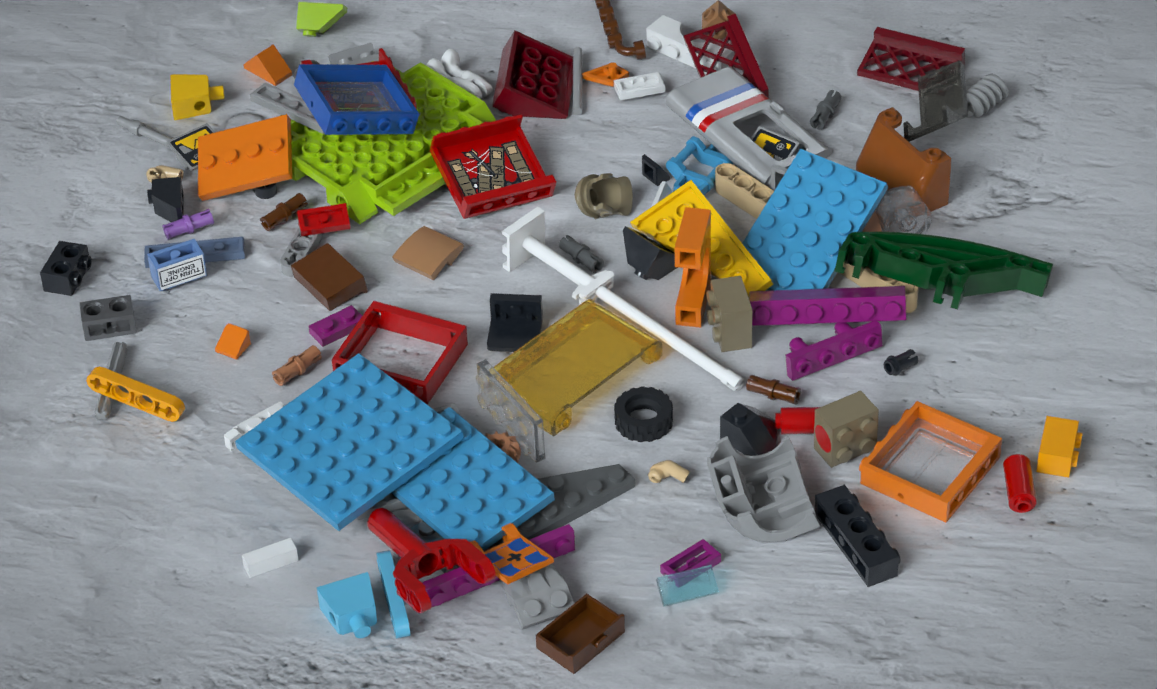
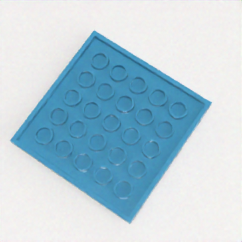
[235,353,464,531]

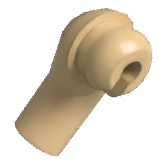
[146,165,184,183]
[648,460,690,483]

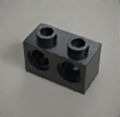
[40,241,92,296]

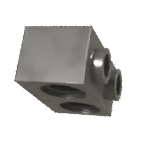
[80,295,136,341]

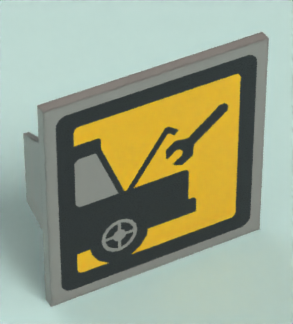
[166,123,215,171]
[751,126,800,161]

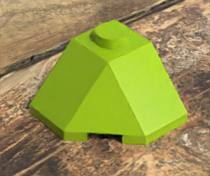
[296,2,348,37]

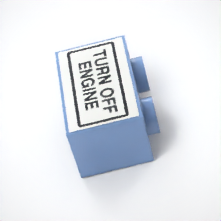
[147,239,207,291]

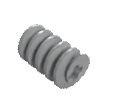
[956,73,1009,118]

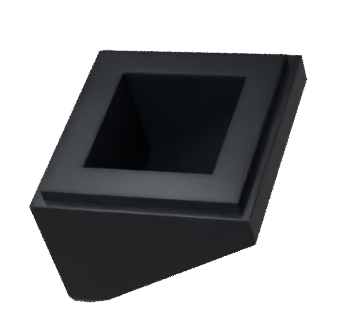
[642,154,670,186]

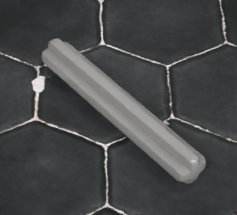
[94,342,128,420]

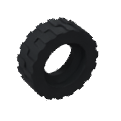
[614,386,673,442]

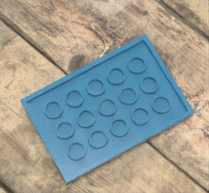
[742,149,888,291]
[391,407,555,551]

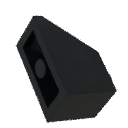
[147,177,184,222]

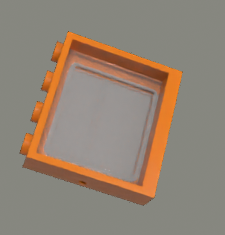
[859,401,1002,523]

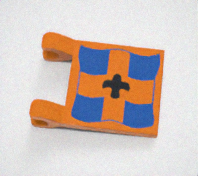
[470,523,554,585]

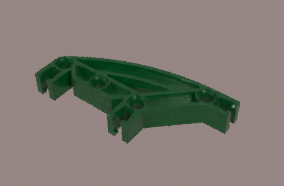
[835,232,1053,310]

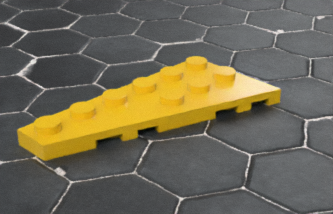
[630,180,773,297]

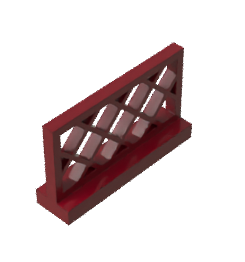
[683,13,769,98]
[857,27,965,98]

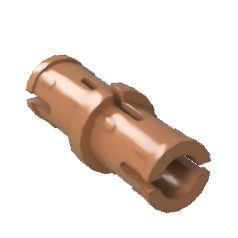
[272,345,322,386]

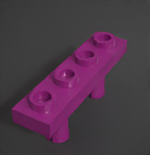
[785,320,883,381]

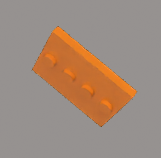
[198,114,292,201]

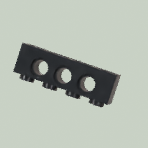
[815,484,901,587]

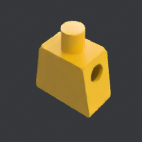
[170,74,225,120]

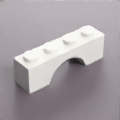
[646,15,738,73]

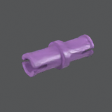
[162,208,214,240]

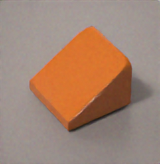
[215,323,251,360]

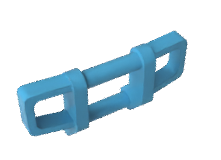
[666,136,734,195]

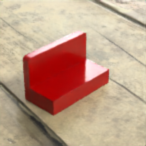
[297,203,350,237]

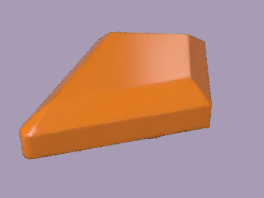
[582,62,629,87]

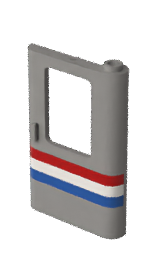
[666,66,831,189]

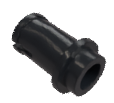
[883,349,918,376]

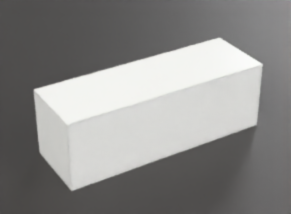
[242,538,298,578]

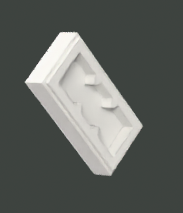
[614,72,665,100]

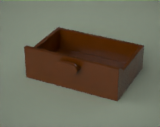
[291,243,368,311]
[536,593,625,674]

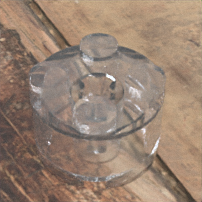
[875,186,932,234]

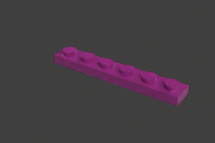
[422,524,575,607]

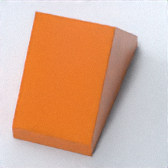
[243,44,292,86]

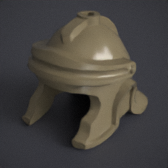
[574,173,633,220]

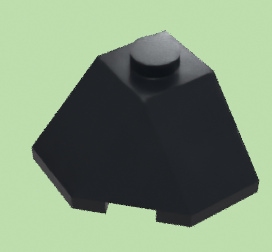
[623,226,678,280]
[720,403,778,456]

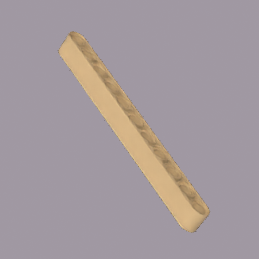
[715,163,918,313]

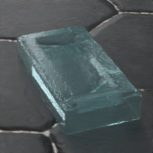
[656,565,719,607]

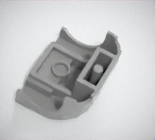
[707,436,820,542]

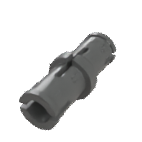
[810,90,842,130]
[559,235,604,273]

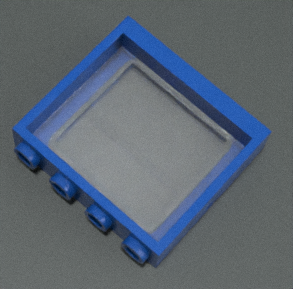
[294,64,419,135]

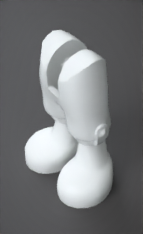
[426,49,493,99]

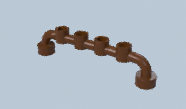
[595,0,646,60]

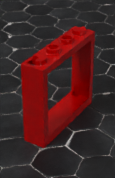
[332,301,468,405]

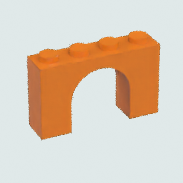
[675,207,711,328]

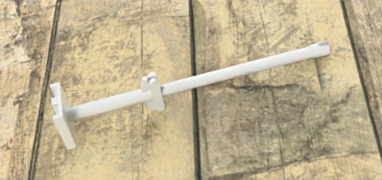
[502,207,745,392]

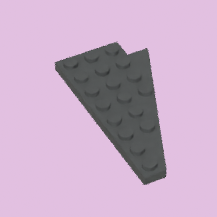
[410,464,635,573]

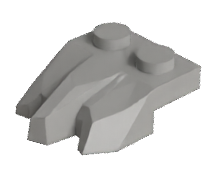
[503,564,574,630]

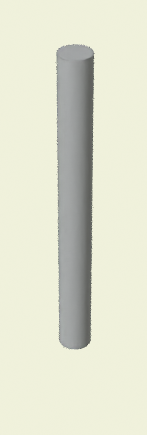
[573,47,582,115]

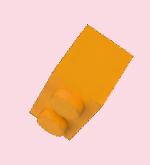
[1036,416,1083,478]

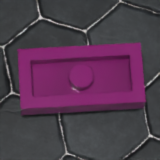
[308,305,362,347]

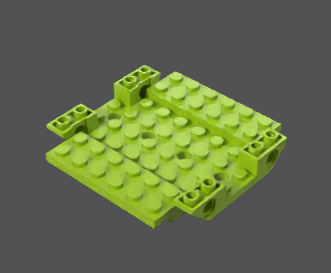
[280,61,496,224]

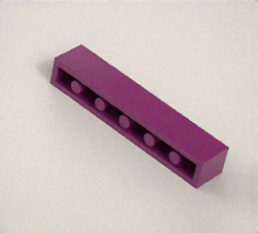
[749,286,906,326]

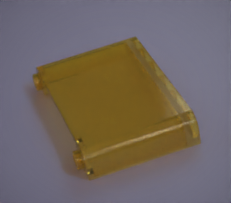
[485,299,663,437]

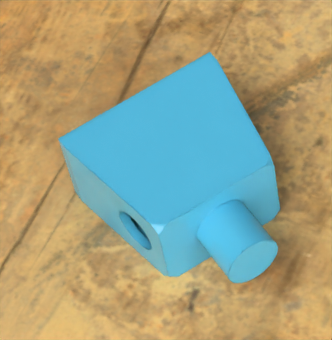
[317,572,377,638]

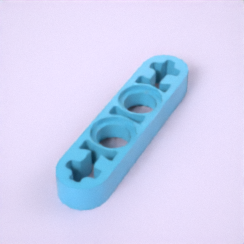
[376,550,410,639]

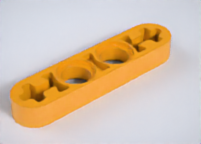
[86,366,185,422]

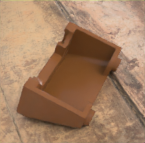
[856,107,951,219]

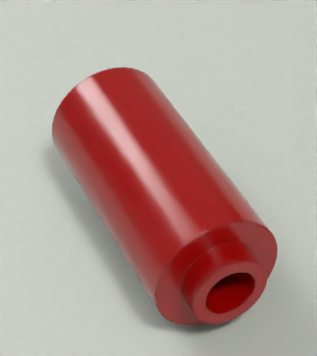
[775,407,820,434]
[1003,454,1036,513]

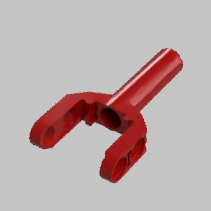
[367,508,496,614]

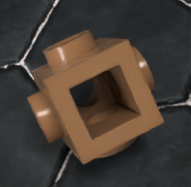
[702,0,735,40]

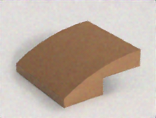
[392,226,464,280]

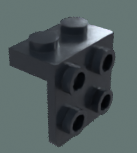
[487,293,543,353]

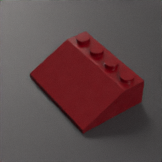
[492,30,573,119]

